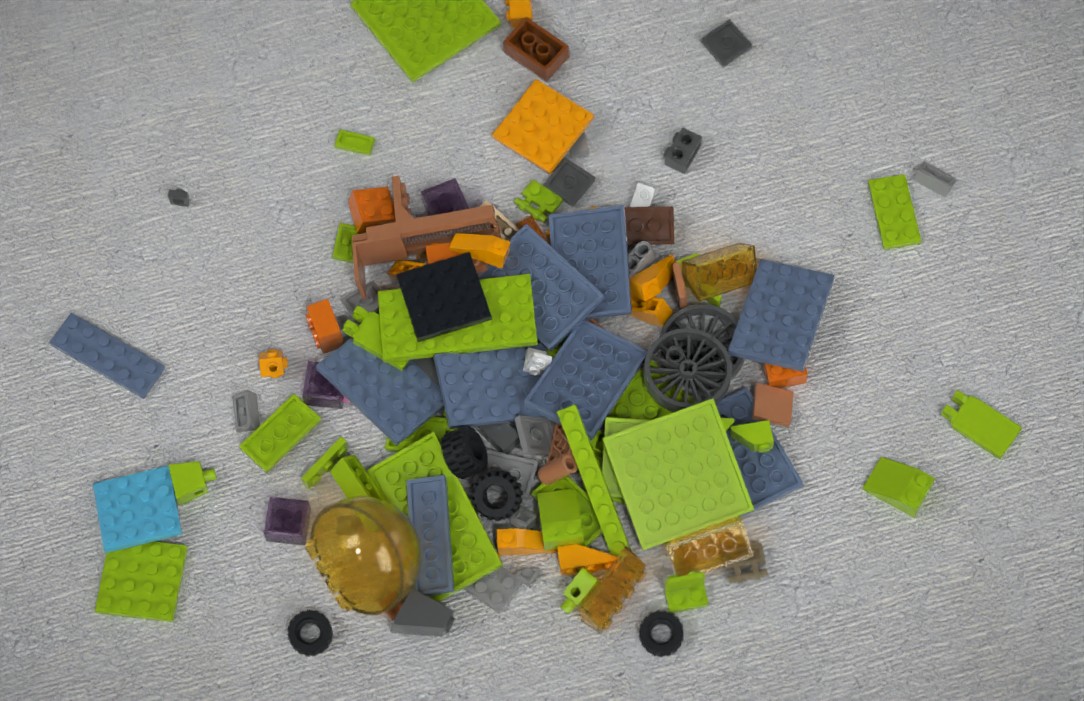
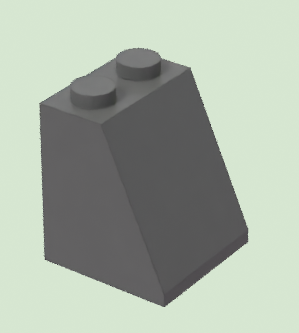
[390,588,455,637]

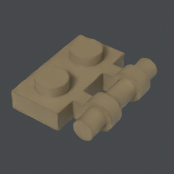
[723,543,768,584]

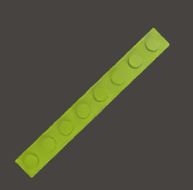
[557,404,632,557]

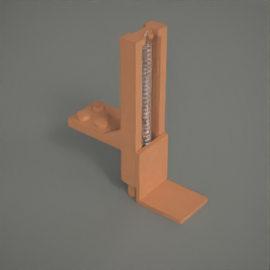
[352,176,501,300]

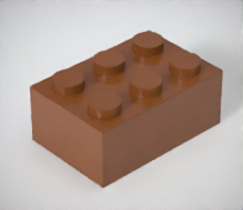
[503,17,570,82]

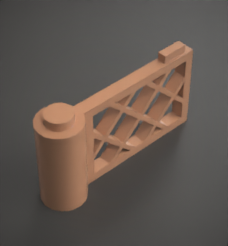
[538,423,578,485]

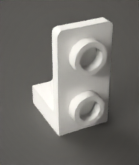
[630,181,660,207]
[523,347,552,376]

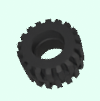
[441,425,488,479]
[471,470,523,521]

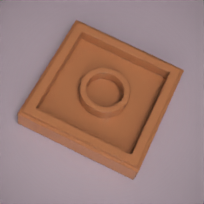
[673,263,688,310]
[752,383,794,428]

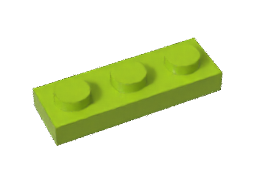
[301,437,348,489]

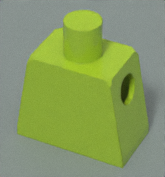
[168,461,217,505]
[560,568,602,615]

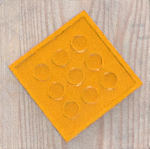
[491,79,595,174]

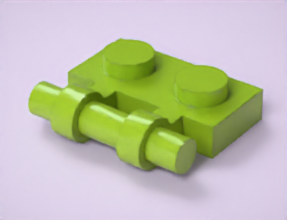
[514,180,563,223]

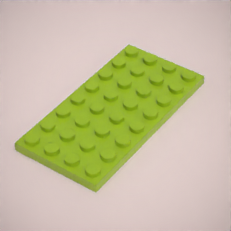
[378,274,538,363]
[367,432,504,602]

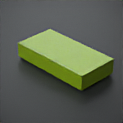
[334,129,376,156]

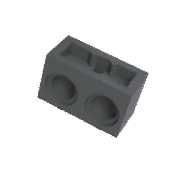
[663,127,702,174]

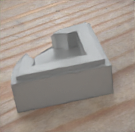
[514,568,542,588]

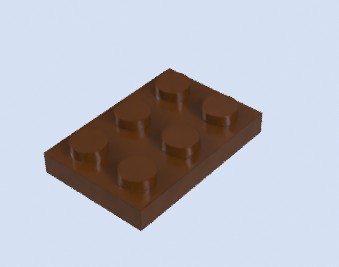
[625,206,674,245]

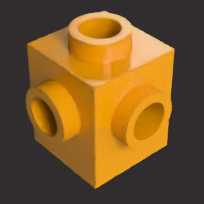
[259,349,288,378]

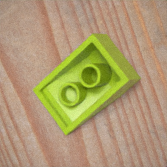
[862,457,935,518]
[537,488,584,550]

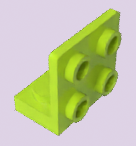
[665,571,709,613]

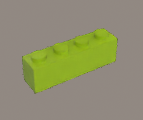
[330,455,396,533]

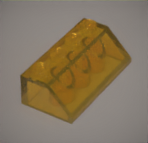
[682,242,757,301]
[665,515,754,576]
[580,546,646,634]

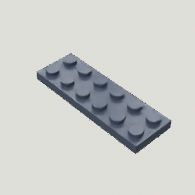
[49,313,165,399]
[407,475,455,596]

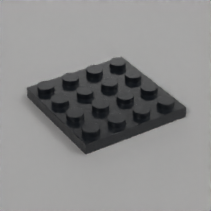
[396,252,492,342]

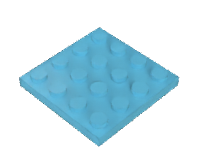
[93,466,183,553]

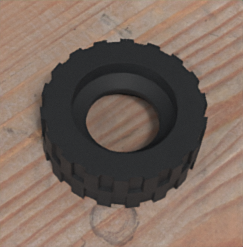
[287,610,333,656]
[639,610,684,657]

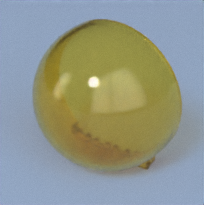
[305,496,422,615]

